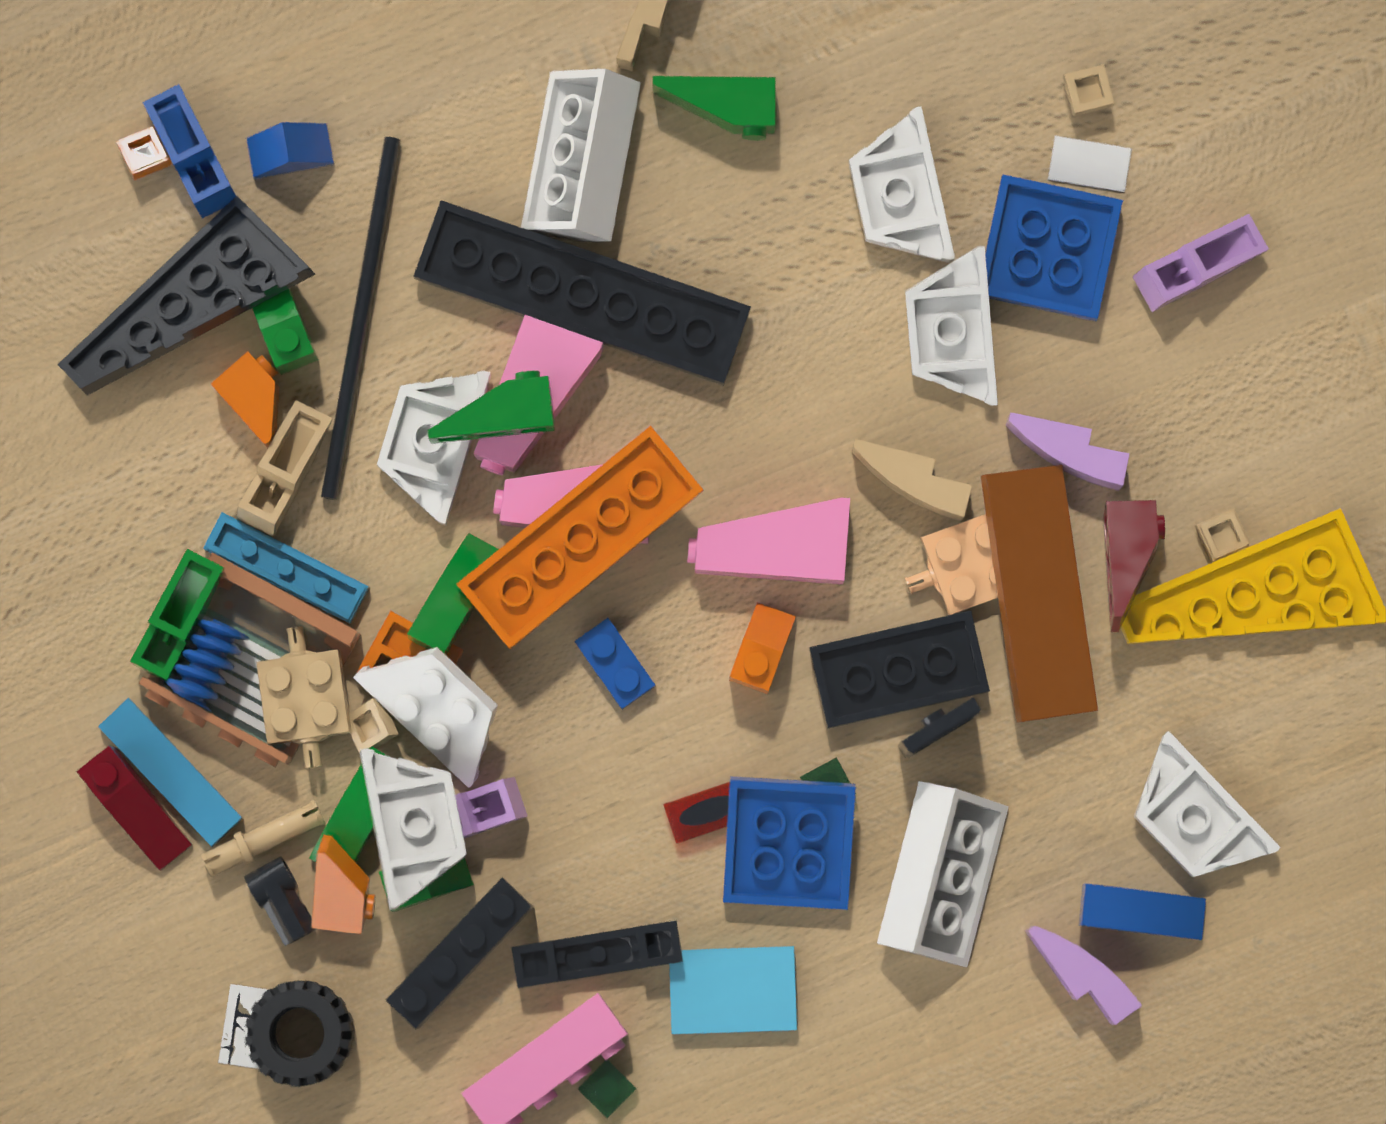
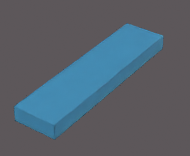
[203,512,370,624]
[98,698,243,847]

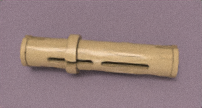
[201,800,326,878]

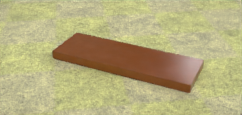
[980,465,1098,723]

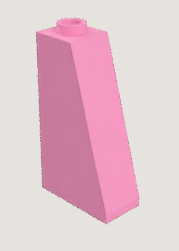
[474,315,604,475]
[493,465,649,544]
[687,498,850,585]

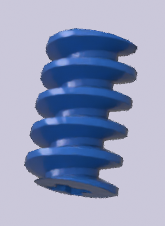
[166,619,250,712]

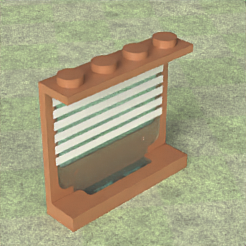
[139,553,361,768]

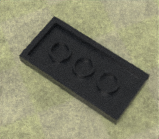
[809,610,990,729]

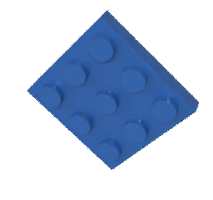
[985,174,1123,322]
[723,776,856,910]

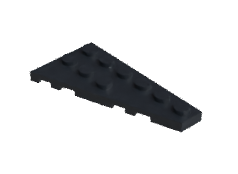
[57,196,315,396]

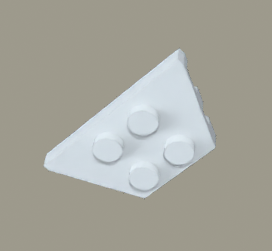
[849,106,955,263]
[905,246,998,405]
[377,371,491,525]
[353,647,498,788]
[1134,731,1281,877]
[360,748,467,910]

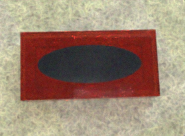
[663,782,730,844]

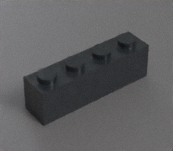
[386,878,534,1029]

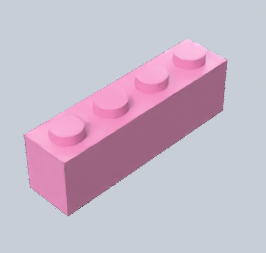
[461,993,628,1124]

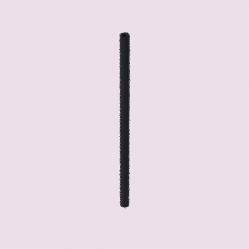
[321,137,401,500]

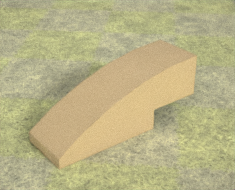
[237,400,332,537]
[852,439,972,522]

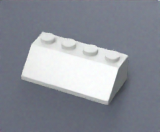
[521,69,641,242]
[877,781,1009,968]

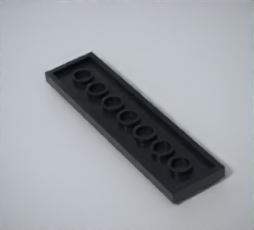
[413,200,751,386]

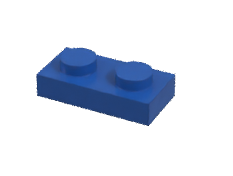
[574,618,656,710]

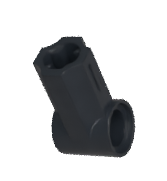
[244,856,316,946]

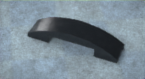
[511,920,683,988]

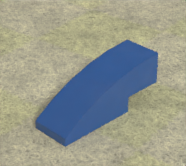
[143,84,236,219]
[1078,883,1206,940]

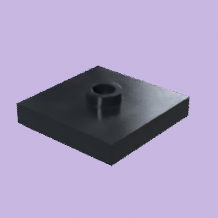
[898,697,981,758]

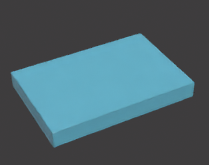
[669,946,797,1034]

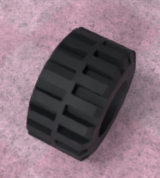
[245,981,354,1087]

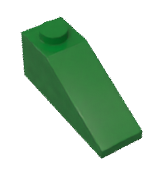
[652,76,776,140]
[252,288,319,375]
[427,371,555,444]

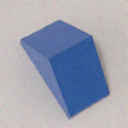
[246,122,334,179]

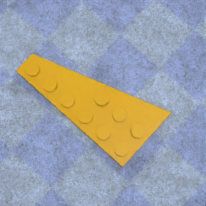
[1121,508,1386,644]

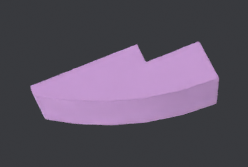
[1132,214,1269,312]
[1006,412,1129,491]
[455,777,528,838]
[1025,926,1142,1025]

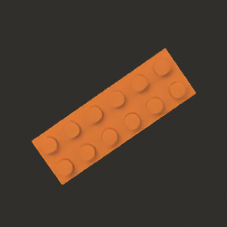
[457,426,704,649]

